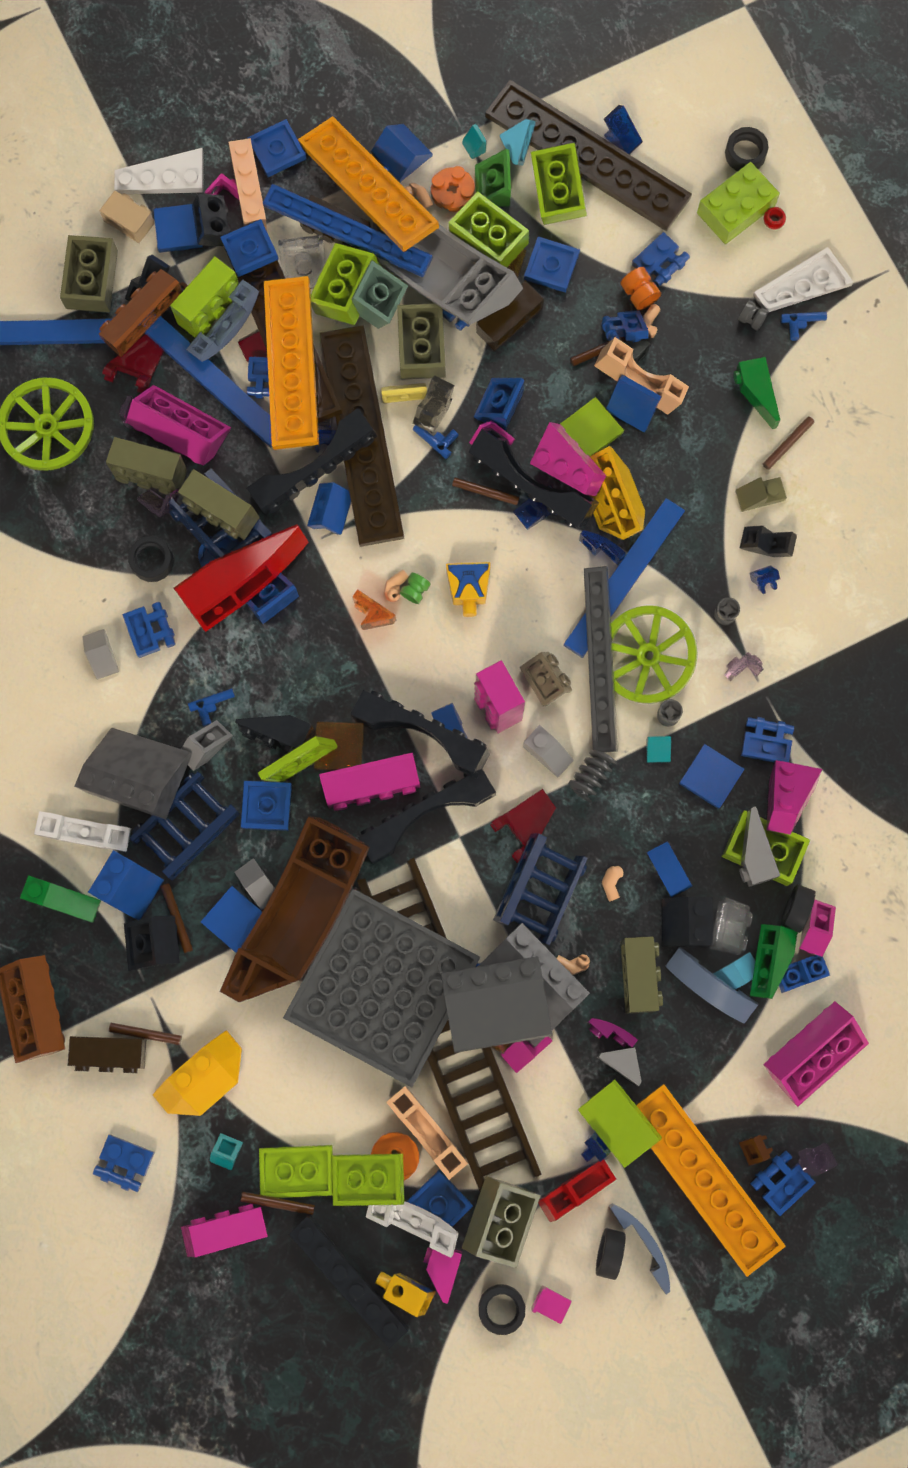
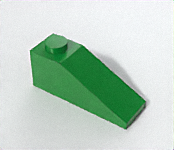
[733,357,781,429]
[20,876,101,923]
[750,924,798,999]

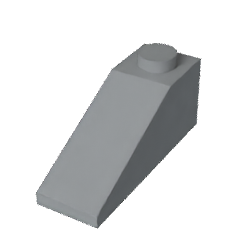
[739,807,780,887]

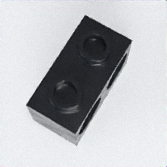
[192,193,231,246]

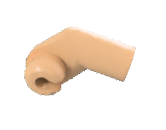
[405,183,433,209]
[643,304,660,338]
[385,570,408,602]
[602,866,623,902]
[557,954,590,975]

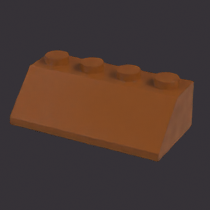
[99,269,182,357]
[0,955,65,1063]

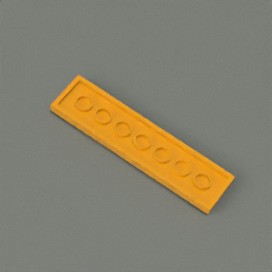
[298,116,439,252]
[264,276,319,450]
[636,1084,786,1277]

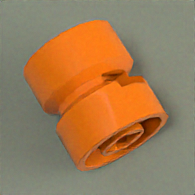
[620,267,661,310]

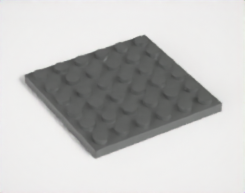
[283,889,480,1087]

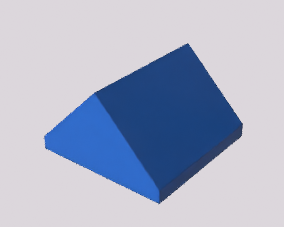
[371,124,433,182]
[474,378,524,431]
[246,573,299,624]

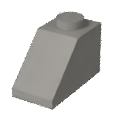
[181,720,233,771]
[523,725,573,778]

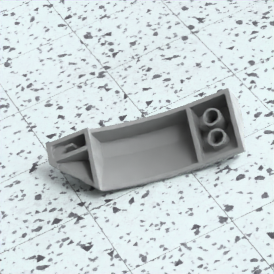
[373,222,523,325]

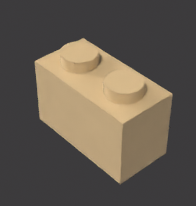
[99,191,154,243]

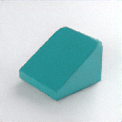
[462,124,487,159]
[646,736,671,763]
[210,1133,243,1170]

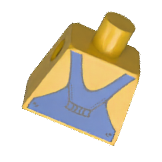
[446,562,490,617]
[375,1272,436,1317]

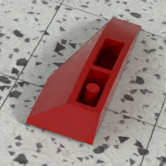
[174,524,309,632]

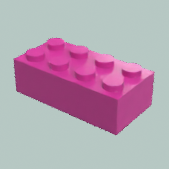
[474,660,525,733]

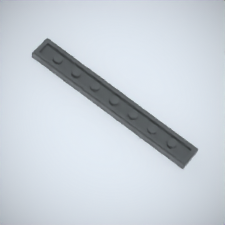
[584,566,618,753]

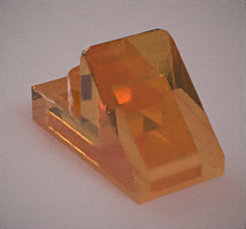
[352,589,396,630]

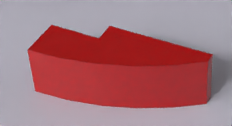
[538,1158,617,1222]

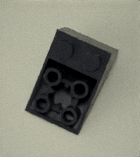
[235,715,316,754]

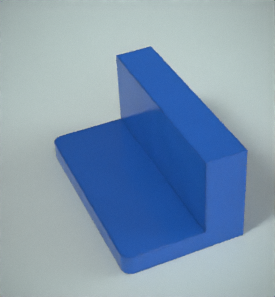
[307,482,351,535]

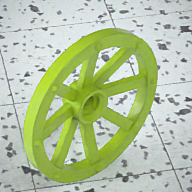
[0,378,94,471]
[611,606,698,704]

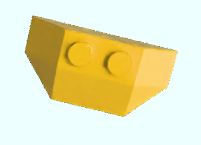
[589,446,645,540]
[153,1030,242,1116]

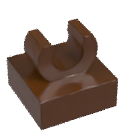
[739,1135,773,1165]

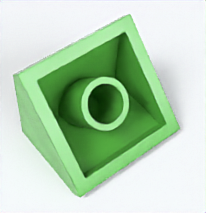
[475,149,511,207]

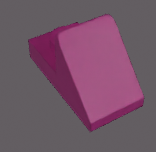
[501,1037,553,1073]

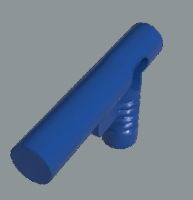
[781,311,827,341]
[413,423,459,459]
[188,688,235,727]

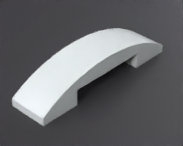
[34,811,131,852]
[366,1201,459,1258]

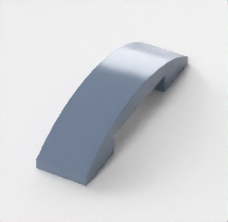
[186,280,259,362]
[666,947,758,1023]
[609,1203,670,1294]

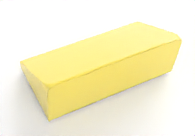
[381,383,427,403]

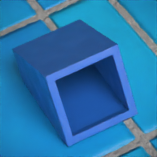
[88,850,164,920]

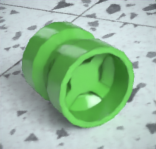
[400,572,431,604]

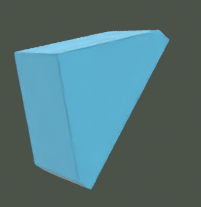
[499,119,536,166]
[713,952,755,989]

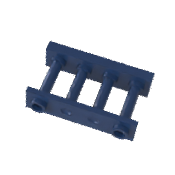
[169,469,272,559]
[130,772,240,880]
[493,833,588,945]

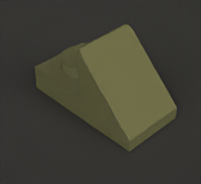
[735,477,787,512]

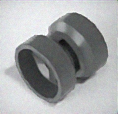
[738,300,769,331]
[714,597,740,625]
[657,699,683,727]

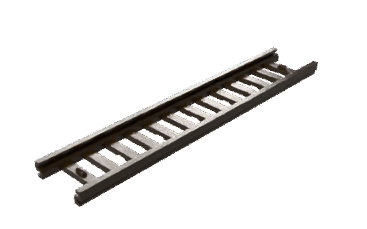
[357,858,542,1192]

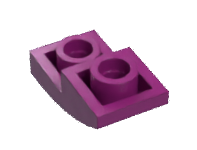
[587,1018,638,1048]

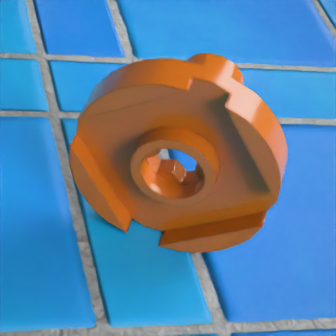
[431,166,475,212]
[371,1132,420,1181]

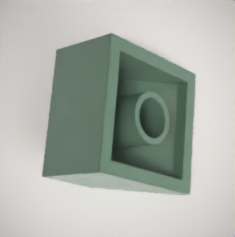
[351,261,408,329]

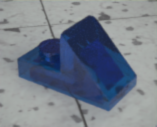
[603,105,643,154]

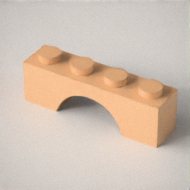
[229,139,267,231]
[594,337,689,415]
[386,1086,468,1180]

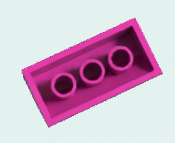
[125,385,231,466]
[319,753,420,811]
[763,1001,869,1107]

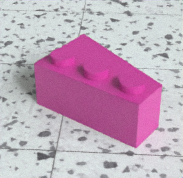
[530,422,606,496]
[767,760,822,835]
[181,1204,268,1257]

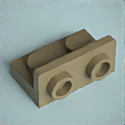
[519,652,572,706]

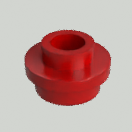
[763,207,786,230]

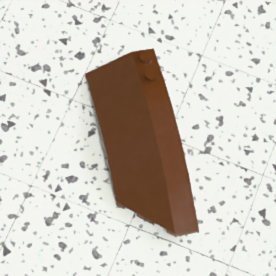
[220,817,370,1002]

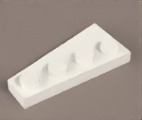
[114,148,204,194]
[753,247,853,312]

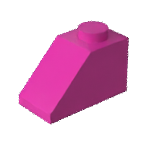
[799,900,836,957]
[424,1248,462,1304]

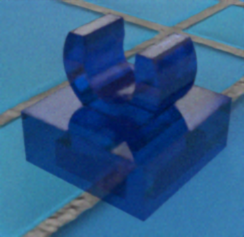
[315,429,336,453]
[749,565,780,594]
[581,1132,611,1162]

